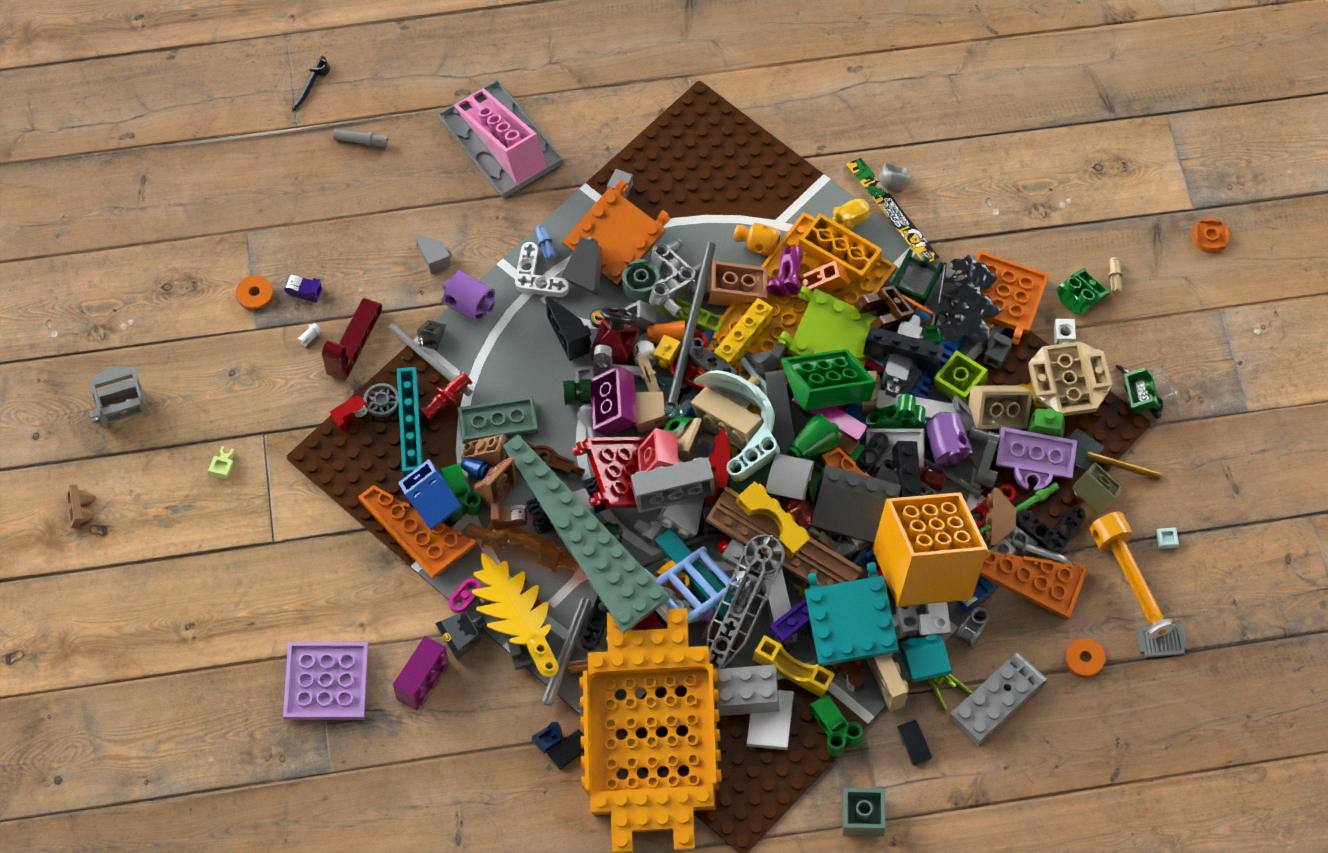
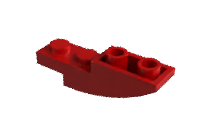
[704,429,732,506]

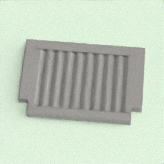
[1135,624,1188,658]

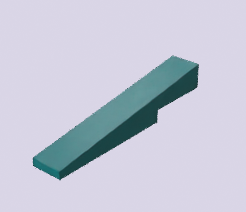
[655,528,738,630]

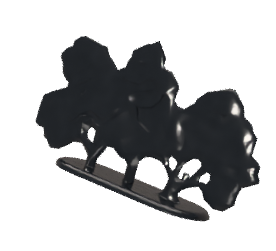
[934,255,1001,343]

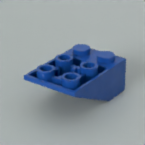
[398,459,462,530]

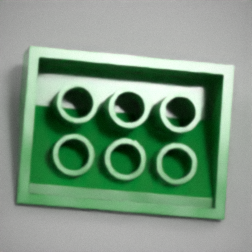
[781,349,876,411]

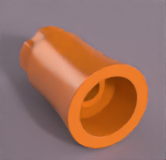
[647,320,686,345]

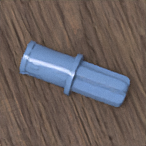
[534,225,556,260]

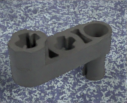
[689,338,736,375]
[968,426,1000,489]

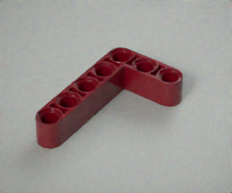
[322,298,382,381]

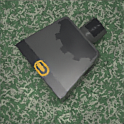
[435,612,487,660]

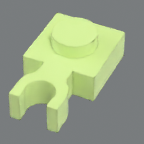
[208,446,234,480]

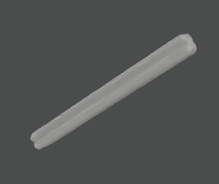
[542,598,591,706]

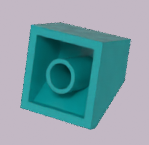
[900,633,952,682]

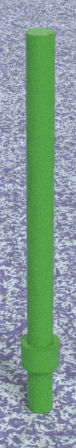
[979,483,1059,537]

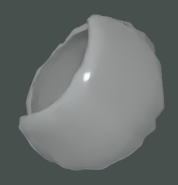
[879,162,910,191]

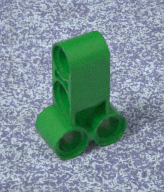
[866,394,926,429]
[441,463,482,522]
[809,694,863,757]

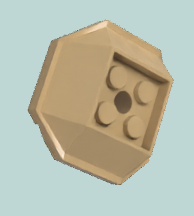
[1028,341,1112,416]

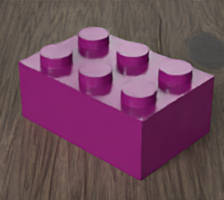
[590,366,637,437]
[393,636,449,710]

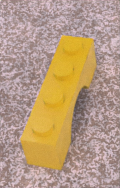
[735,481,810,559]
[752,635,835,697]

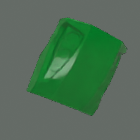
[1057,268,1111,314]

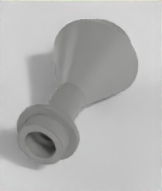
[577,404,597,437]

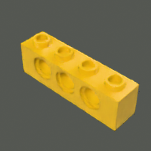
[714,298,774,367]

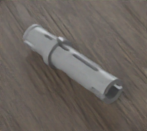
[333,129,389,148]

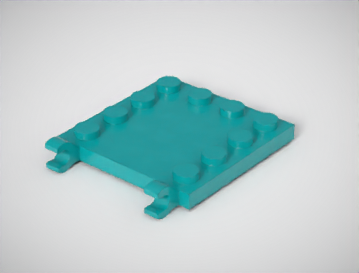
[804,562,899,667]

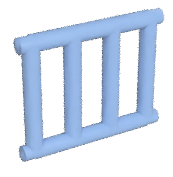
[655,546,739,624]

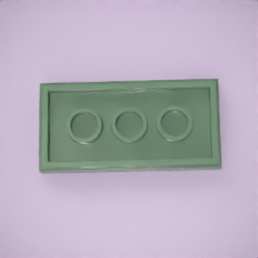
[457,396,539,444]

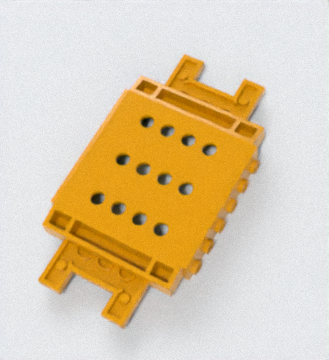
[580,608,722,853]

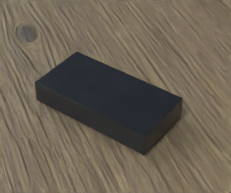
[547,729,584,770]

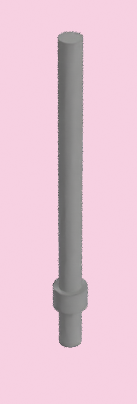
[388,323,473,396]

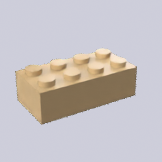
[691,387,764,451]

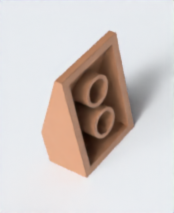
[707,260,767,306]
[473,457,517,511]

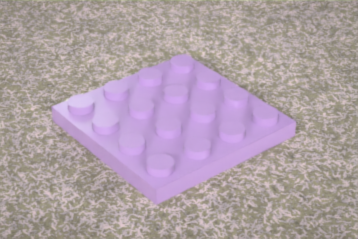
[283,642,369,720]

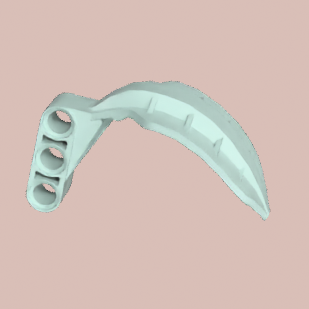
[694,370,780,482]

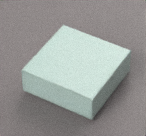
[1156,528,1179,549]

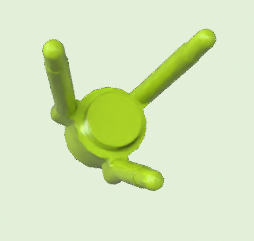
[927,674,973,710]

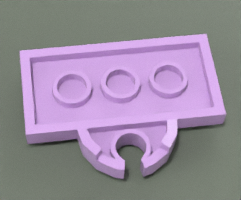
[995,427,1077,492]

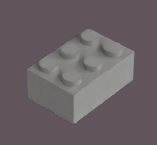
[716,664,780,716]

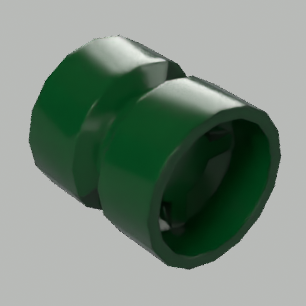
[563,379,592,405]

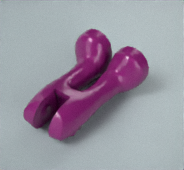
[766,246,803,297]

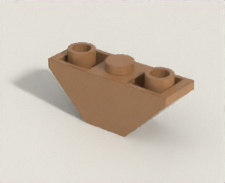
[461,434,507,467]
[985,488,1016,550]

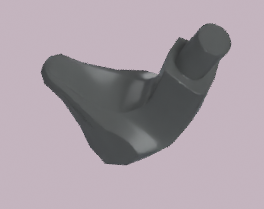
[744,341,788,377]
[806,525,857,561]

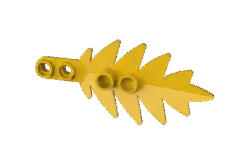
[472,553,559,678]

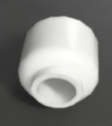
[632,341,657,367]

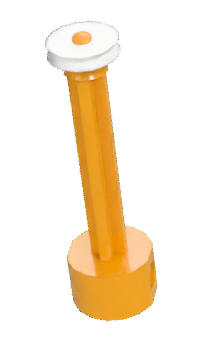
[1089,512,1176,639]

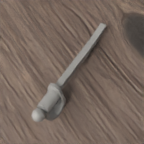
[1006,532,1073,565]

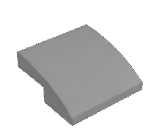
[766,454,814,500]

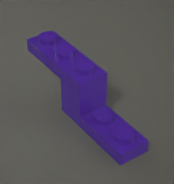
[769,598,811,643]

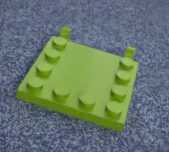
[778,285,877,368]

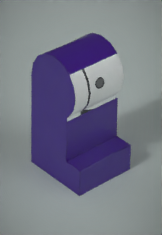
[284,275,322,303]

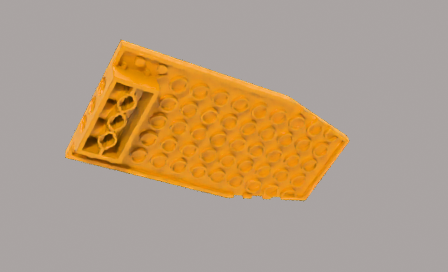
[695,212,897,415]

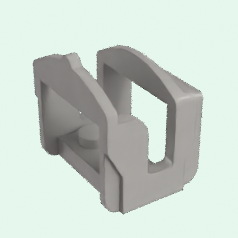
[89,366,150,429]

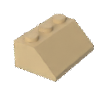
[969,385,1033,429]

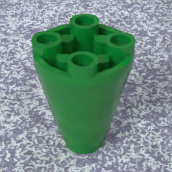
[787,413,840,458]

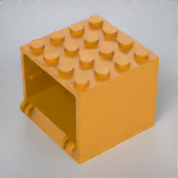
[872,492,990,607]

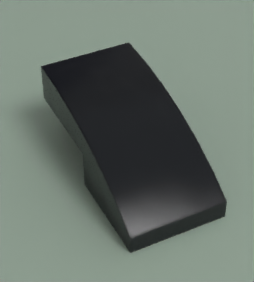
[897,720,932,765]

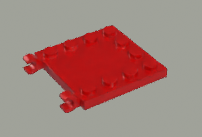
[572,437,647,509]

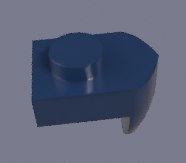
[531,722,563,754]

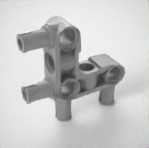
[649,238,709,318]

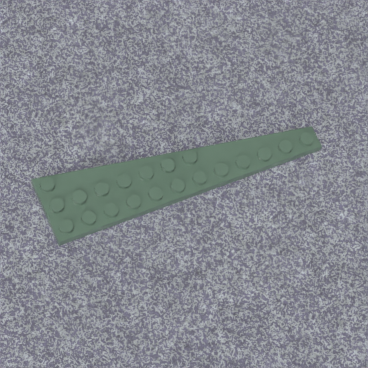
[503,435,670,635]

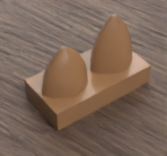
[66,485,96,528]

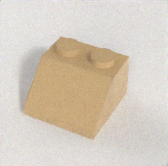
[673,418,702,463]

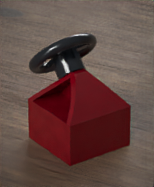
[591,307,639,366]

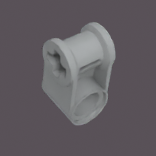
[955,607,989,647]

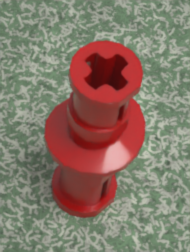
[419,370,473,422]

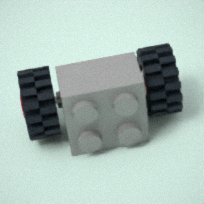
[526,477,607,538]

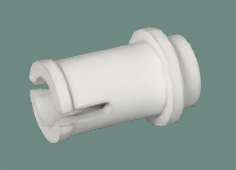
[297,323,322,347]

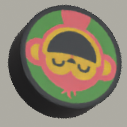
[590,309,604,328]

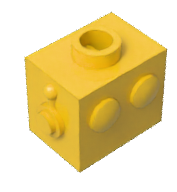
[653,335,682,370]

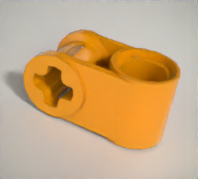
[655,560,691,598]

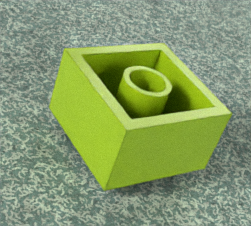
[934,350,988,405]

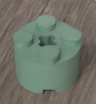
[622,259,660,303]

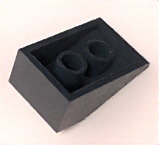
[545,296,592,361]

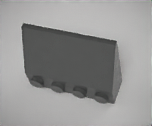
[809,465,901,544]

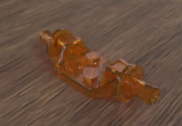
[466,522,579,573]

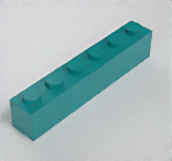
[397,367,423,478]

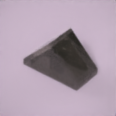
[417,320,446,350]

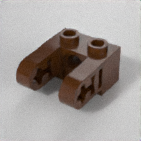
[854,285,915,331]

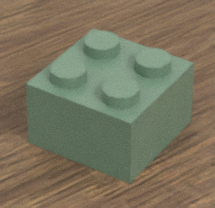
[842,788,886,836]

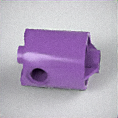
[441,270,495,322]
[924,412,974,467]

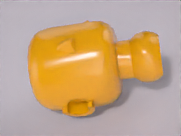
[733,223,780,256]

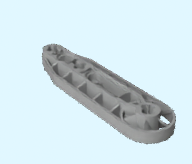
[706,534,785,669]

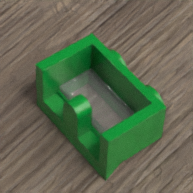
[1123,367,1160,413]

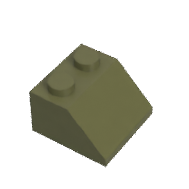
[1072,461,1123,515]

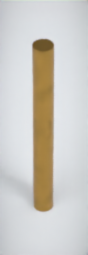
[1085,451,1161,480]

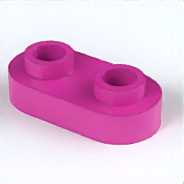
[448,578,481,614]

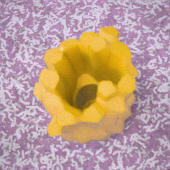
[833,198,871,230]

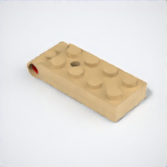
[865,654,909,712]

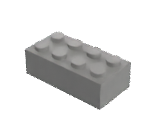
[631,457,715,513]

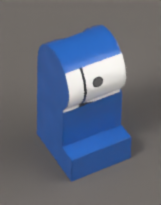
[956,575,994,612]

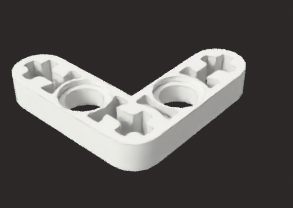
[515,242,569,297]

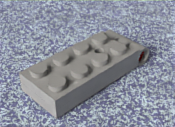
[949,652,1048,746]

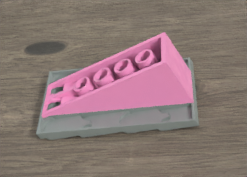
[438,79,564,199]

